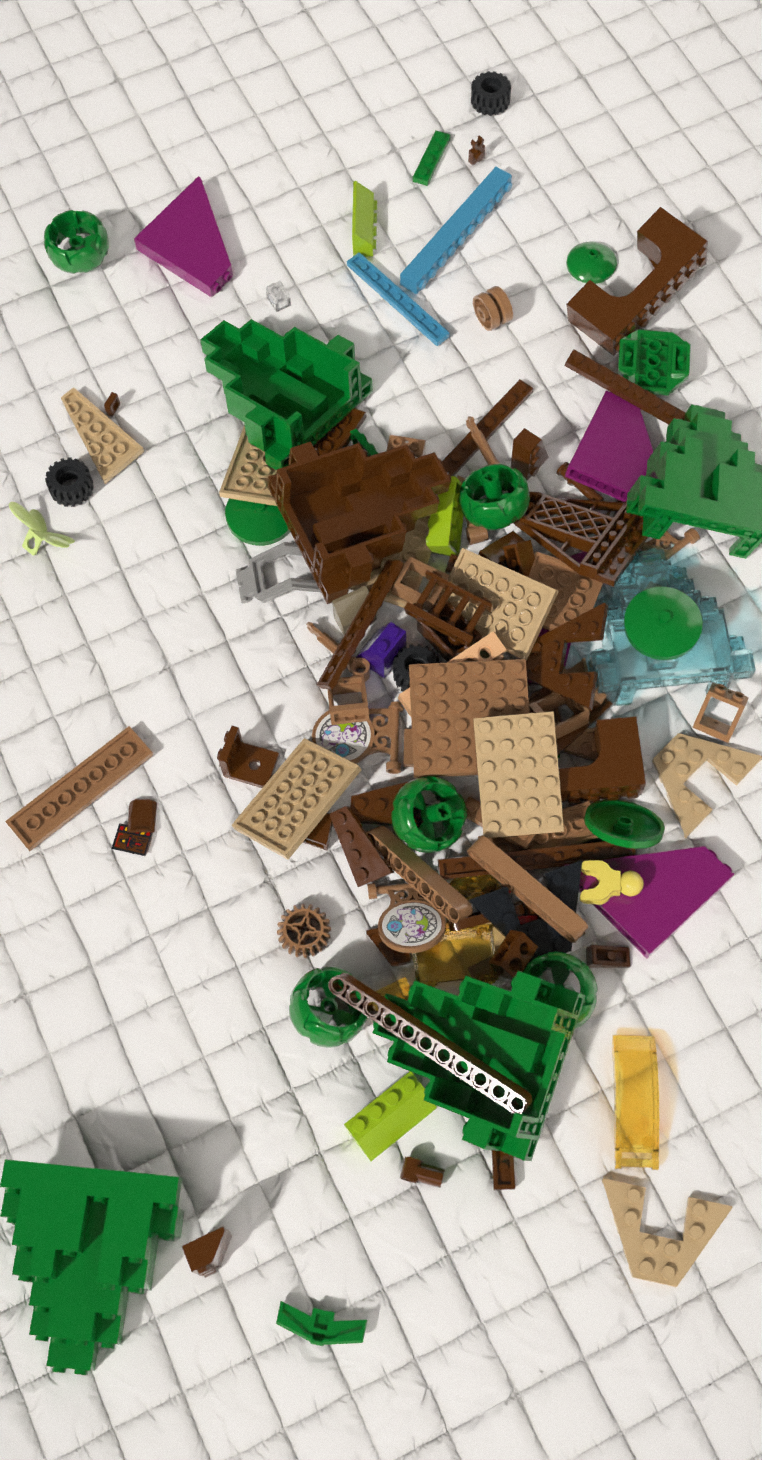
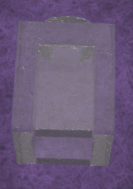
[266,280,291,312]

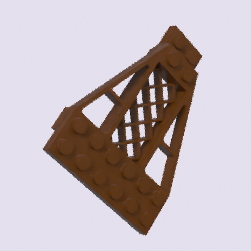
[508,491,648,587]

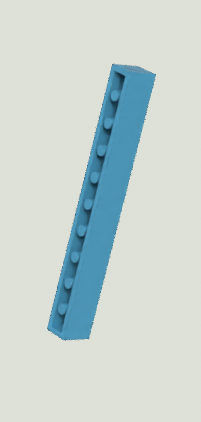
[400,166,512,295]

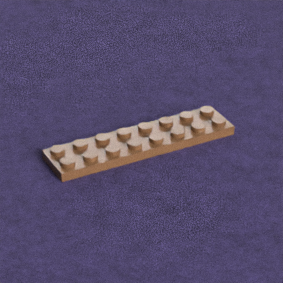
[5,726,153,851]

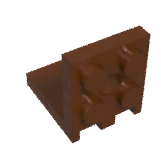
[217,725,280,788]

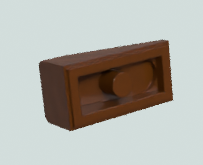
[586,944,630,968]

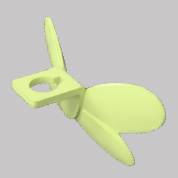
[9,502,75,555]

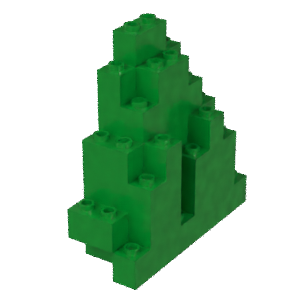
[200,319,373,470]
[626,404,762,559]
[372,971,586,1161]
[0,1159,184,1375]

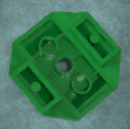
[618,330,691,396]

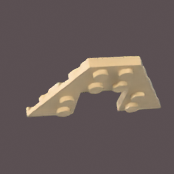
[652,733,762,838]
[602,1178,732,1287]

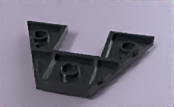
[468,860,582,962]

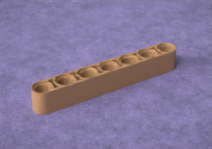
[365,825,473,923]
[467,836,588,943]

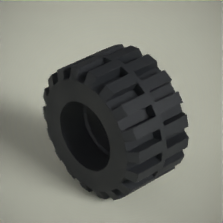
[471,71,511,116]
[45,457,94,507]
[393,644,440,692]

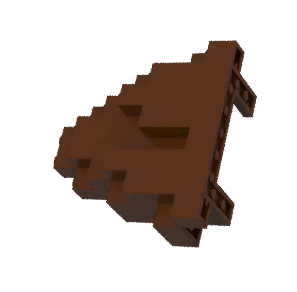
[268,442,451,604]

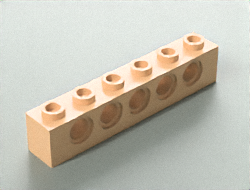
[398,631,507,717]

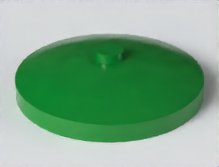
[225,498,290,546]
[623,587,703,660]
[584,799,665,849]

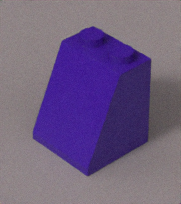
[355,622,407,679]

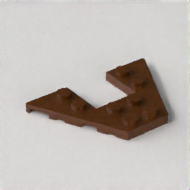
[526,603,608,711]

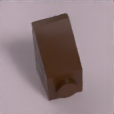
[503,540,535,577]

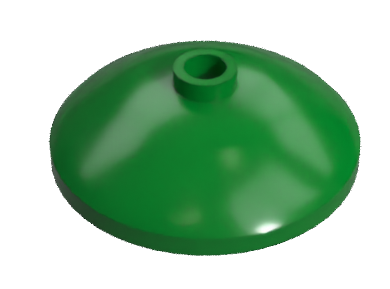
[566,242,617,284]

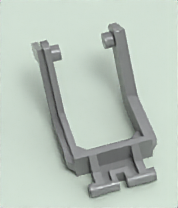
[236,542,321,604]

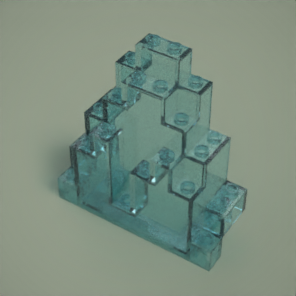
[587,548,756,706]

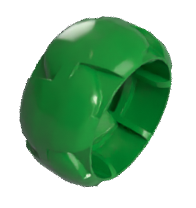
[43,210,109,274]
[459,464,530,530]
[391,776,467,853]
[522,952,598,1029]
[289,966,367,1048]

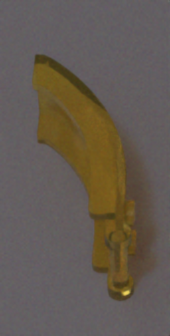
[612,1034,659,1170]

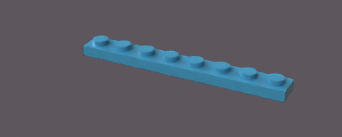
[347,252,450,346]

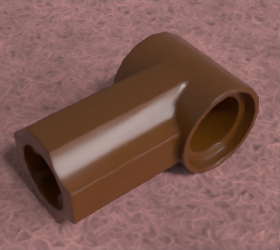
[400,1156,445,1188]

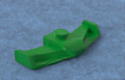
[276,1301,368,1346]

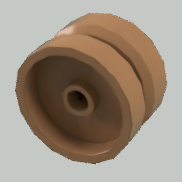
[473,286,513,331]

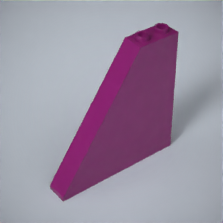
[134,176,233,298]
[565,390,653,502]
[565,846,734,959]

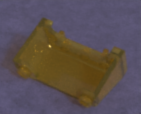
[412,924,499,987]

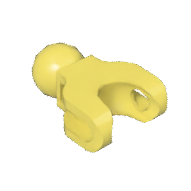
[580,860,644,905]

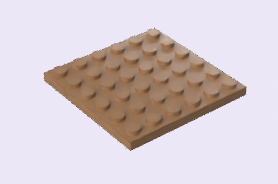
[409,659,529,778]

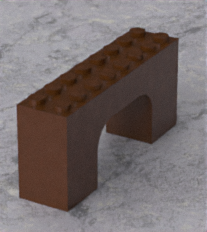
[566,206,708,356]
[559,716,646,804]

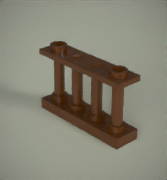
[404,570,493,647]

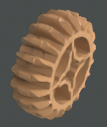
[277,903,332,958]

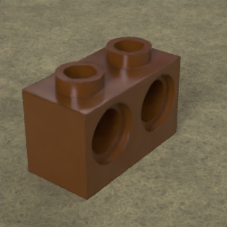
[489,930,538,980]

